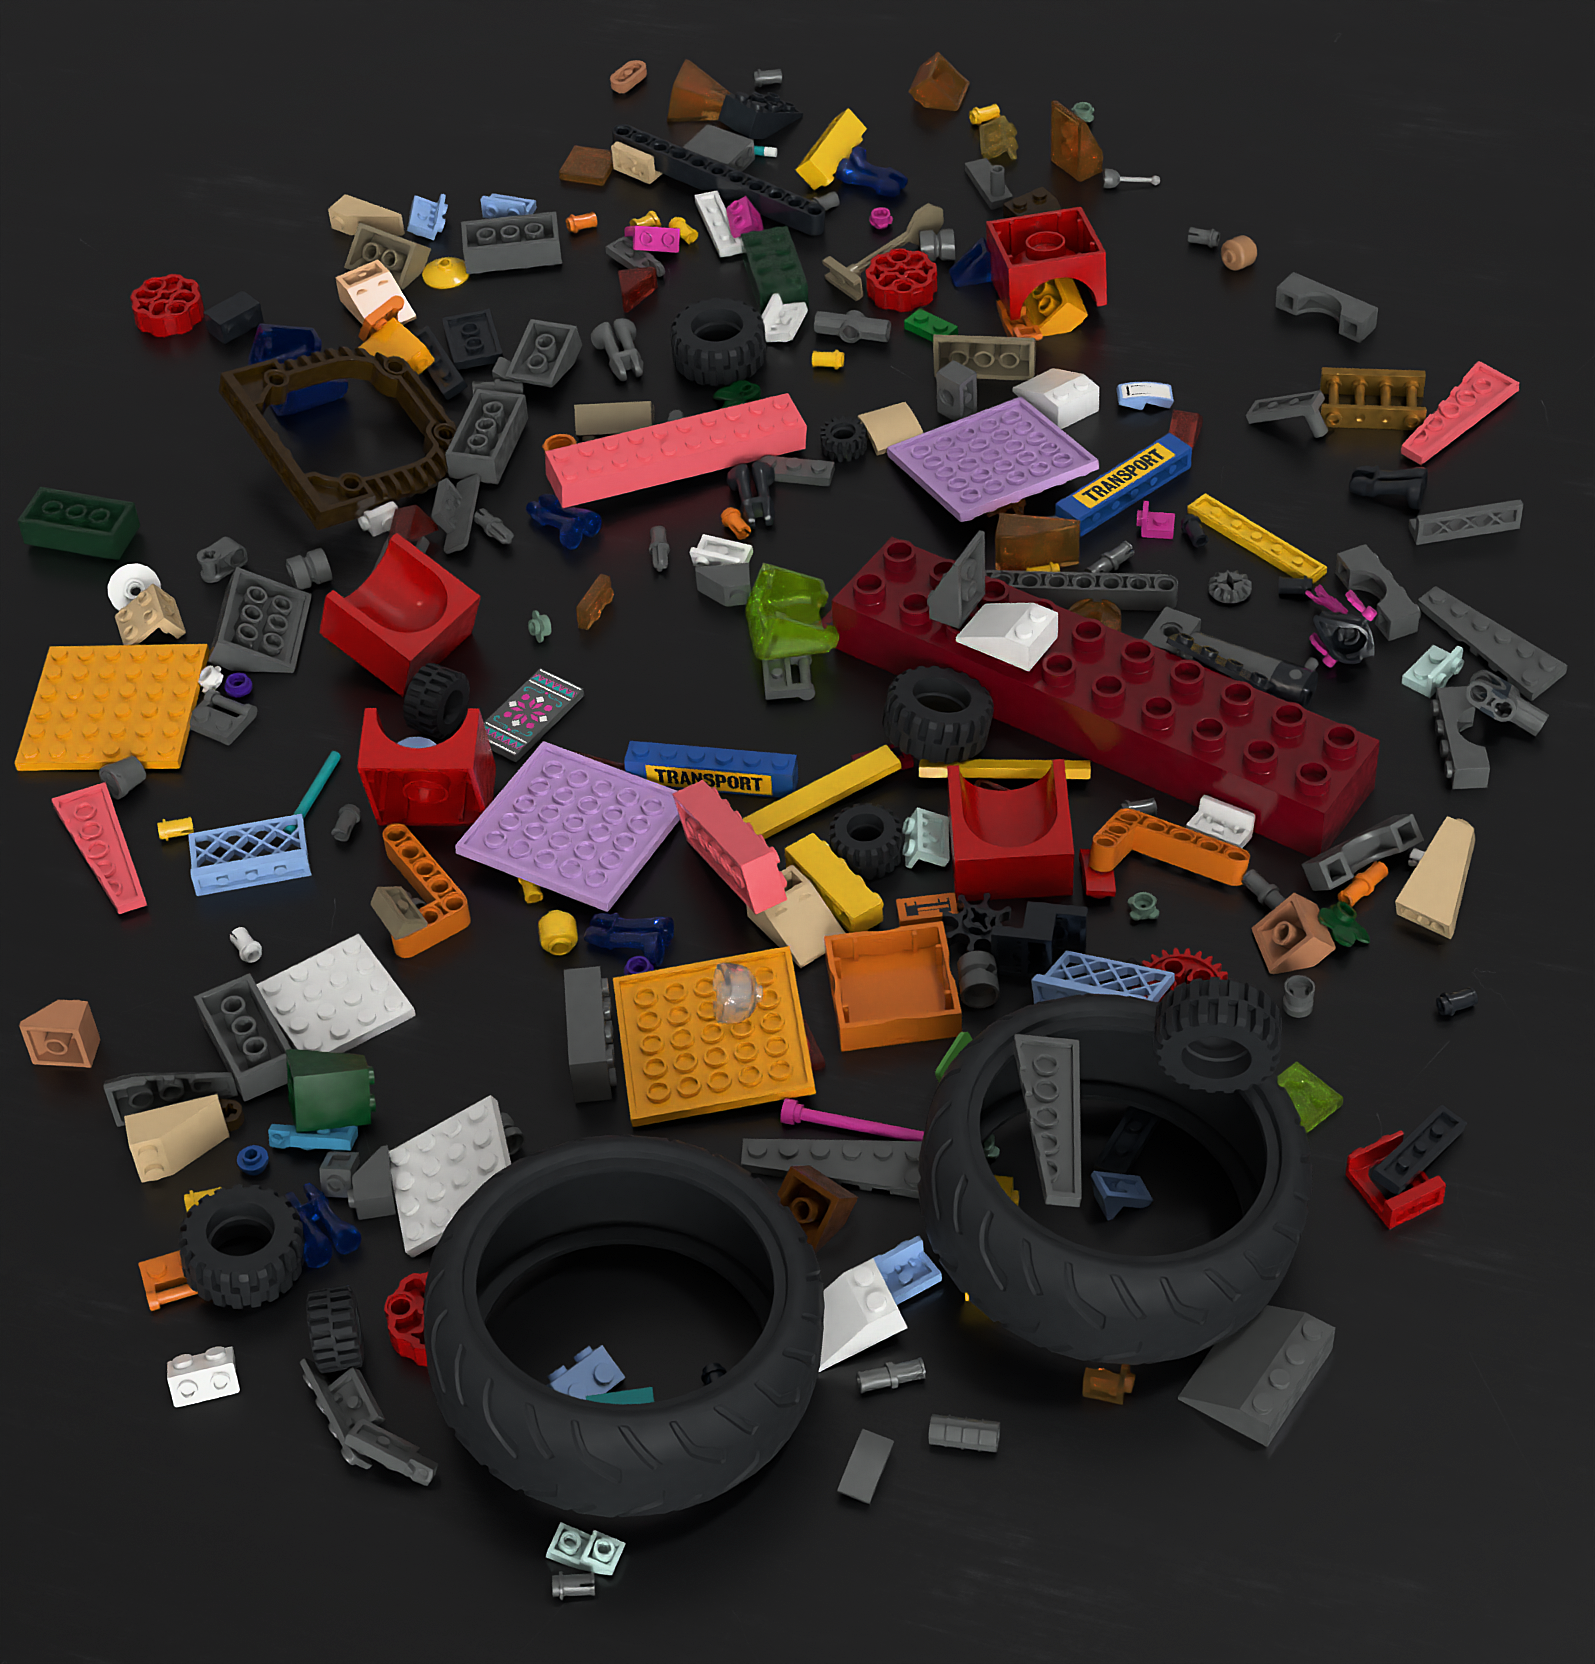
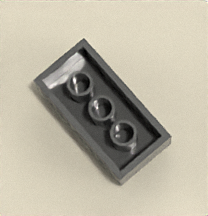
[461,212,562,274]
[445,389,528,484]
[564,966,617,1103]
[194,973,291,1102]

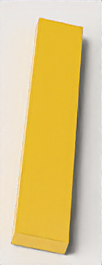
[1187,493,1327,584]
[743,745,901,839]
[919,759,1091,779]

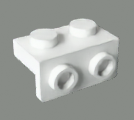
[762,293,808,342]
[689,534,753,567]
[1186,795,1256,849]
[167,1346,240,1407]

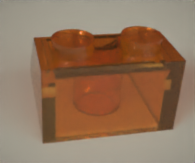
[909,52,970,111]

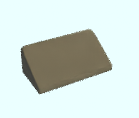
[371,886,428,940]

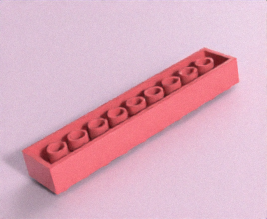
[545,393,807,508]

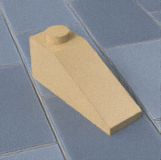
[328,194,405,236]

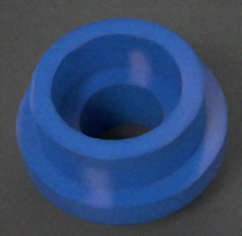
[237,1145,269,1175]

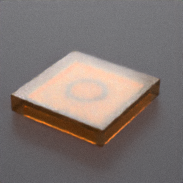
[559,145,613,185]

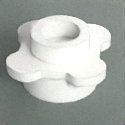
[198,665,223,694]

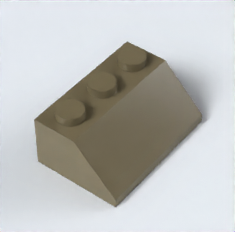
[344,222,431,290]
[574,401,655,442]

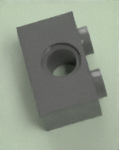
[936,360,977,421]

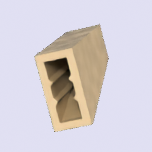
[1395,816,1475,939]

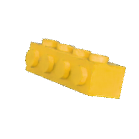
[795,108,867,190]
[785,833,884,933]

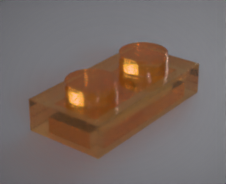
[576,574,614,630]

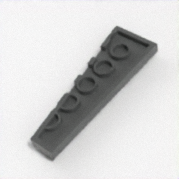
[1417,586,1568,701]
[1013,1034,1081,1207]
[741,1138,922,1199]

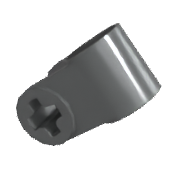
[197,537,249,583]

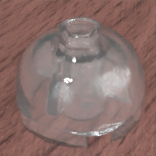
[713,963,763,1024]

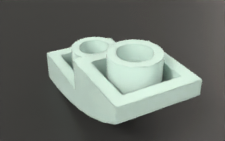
[546,1522,626,1575]

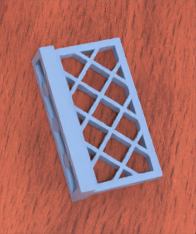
[188,814,311,896]
[1031,950,1175,1004]

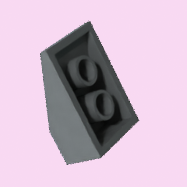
[505,319,582,387]
[927,530,985,629]

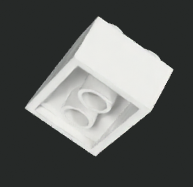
[1013,368,1099,429]
[956,603,1058,671]
[819,1258,907,1372]

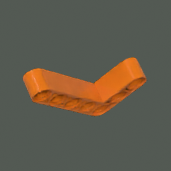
[1088,808,1250,886]
[383,823,471,958]

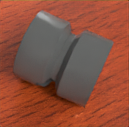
[919,228,955,262]
[285,548,333,590]
[957,951,1000,1008]

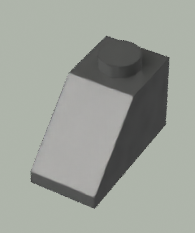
[695,563,752,606]
[347,1145,396,1220]

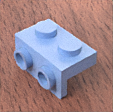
[480,193,537,219]
[407,194,448,240]
[873,1236,942,1305]
[546,1345,625,1400]

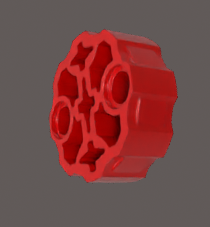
[866,248,937,312]
[130,274,204,337]
[384,1272,428,1367]

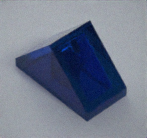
[949,237,991,287]

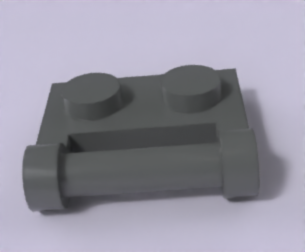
[762,650,815,700]
[190,689,258,745]

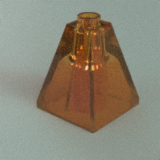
[667,59,731,122]

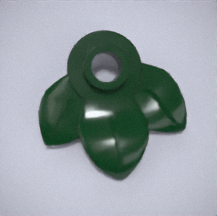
[713,380,761,409]
[1317,901,1370,947]

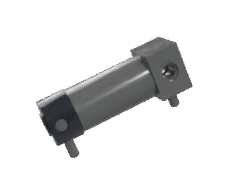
[1143,607,1318,710]

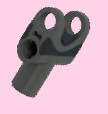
[1466,670,1549,736]

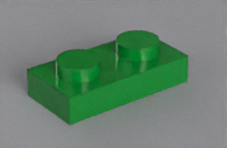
[904,308,958,342]

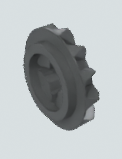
[1208,569,1252,603]

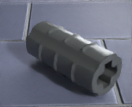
[929,1414,1000,1453]

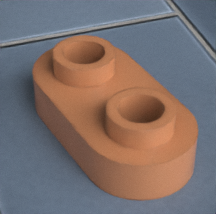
[610,60,647,93]

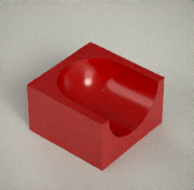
[986,207,1107,321]
[320,533,481,697]
[357,708,496,826]
[947,759,1074,902]

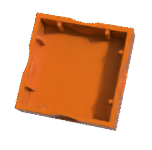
[824,921,962,1052]

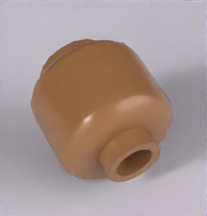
[1221,235,1257,270]

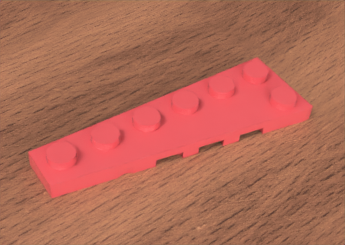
[1401,361,1520,465]
[51,782,147,914]

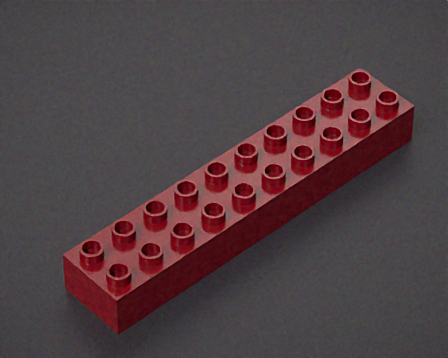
[831,537,1380,858]

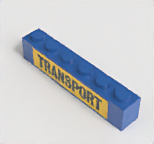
[1056,433,1192,539]
[624,741,798,798]

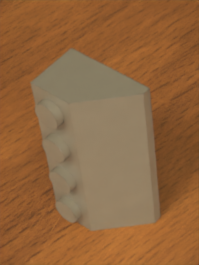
[933,334,1036,381]

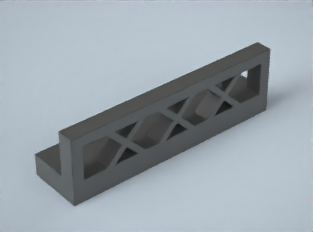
[1408,499,1523,545]

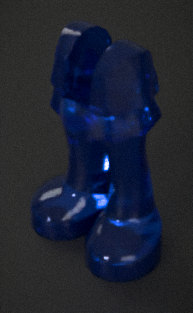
[836,146,908,197]
[526,493,602,550]
[584,913,674,966]
[284,1183,362,1268]

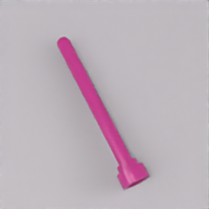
[780,1098,924,1141]

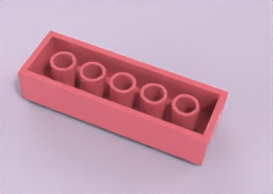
[672,780,787,915]

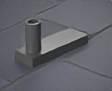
[965,158,1013,210]
[1245,390,1328,438]

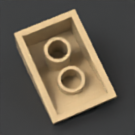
[124,1094,229,1183]

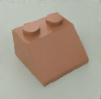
[1251,893,1336,975]
[19,1000,101,1068]

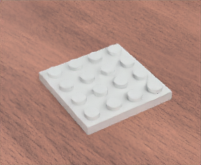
[256,934,416,1053]
[389,1095,511,1258]

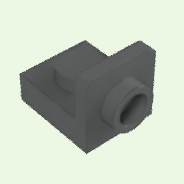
[319,1152,360,1198]

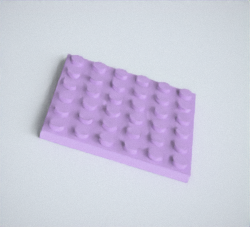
[887,397,1099,522]
[455,741,680,912]

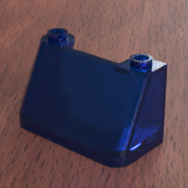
[248,324,348,416]

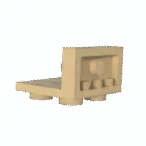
[611,141,662,184]
[115,584,186,645]

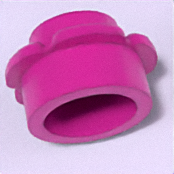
[869,207,893,229]

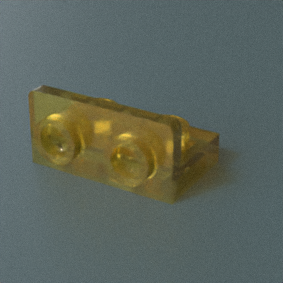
[979,115,1018,160]

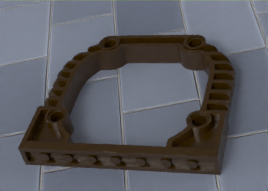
[219,346,457,531]

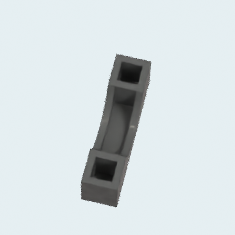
[1276,272,1378,343]
[1335,544,1421,641]
[1430,686,1490,789]
[1301,814,1424,891]

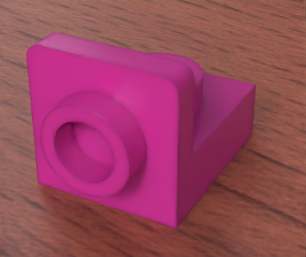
[1137,501,1175,539]

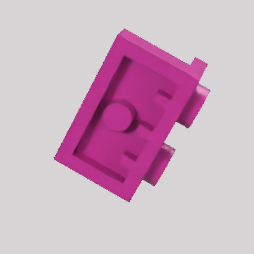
[726,196,767,248]
[624,225,680,253]

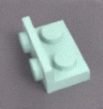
[1401,645,1464,698]
[902,807,950,868]

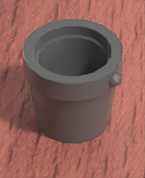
[99,755,146,799]

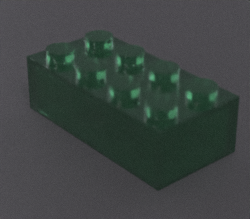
[740,226,809,315]
[18,487,140,560]

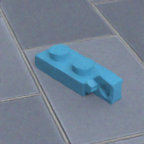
[268,1124,358,1152]

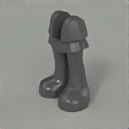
[590,318,643,381]

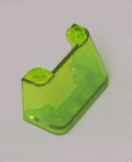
[745,563,839,661]

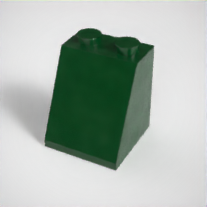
[286,1049,376,1133]

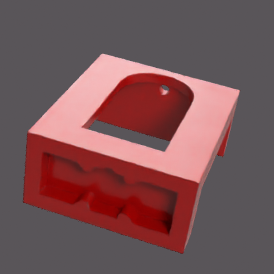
[1345,1130,1446,1229]

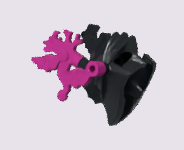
[1305,584,1378,668]

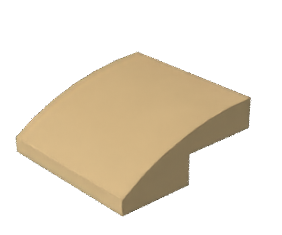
[857,402,923,456]

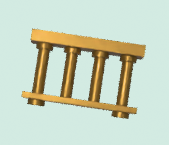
[1320,367,1427,430]

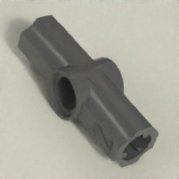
[814,310,891,343]

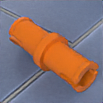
[1338,861,1389,907]

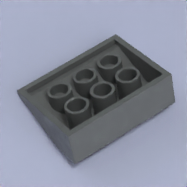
[208,567,312,673]
[1178,1305,1335,1447]

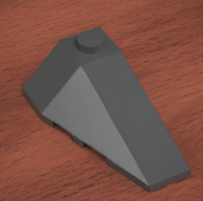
[104,1072,238,1127]

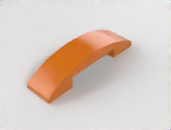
[996,300,1043,341]

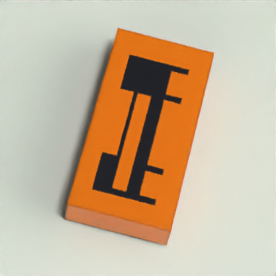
[896,892,958,927]

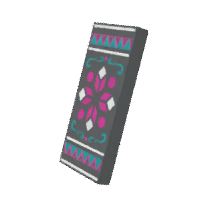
[484,668,585,762]

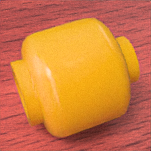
[538,910,578,955]

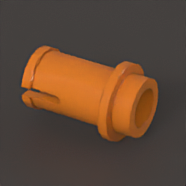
[566,211,597,233]
[721,507,751,540]

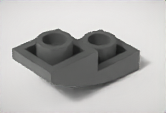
[837,1429,894,1504]

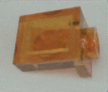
[1083,1364,1135,1405]

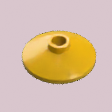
[422,257,470,289]

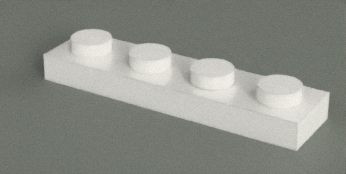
[695,191,743,257]

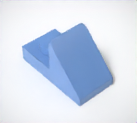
[1090,1171,1153,1220]

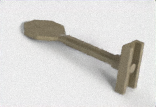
[822,203,944,301]

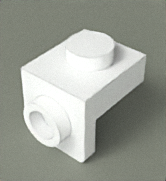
[358,501,399,536]

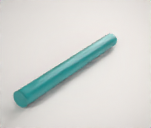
[283,751,341,835]

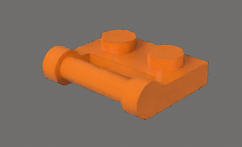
[359,295,405,342]
[138,1250,198,1311]

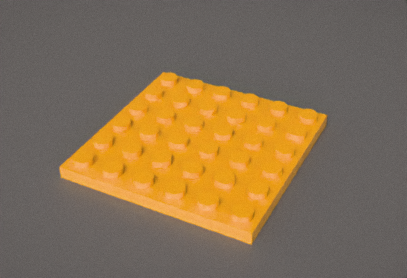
[15,644,210,771]
[613,946,816,1127]

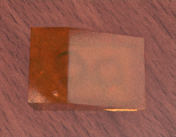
[1051,100,1103,182]
[995,513,1080,571]

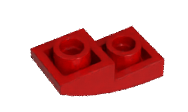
[1079,849,1116,899]

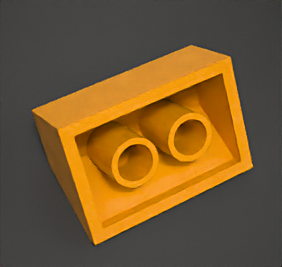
[1024,277,1088,337]

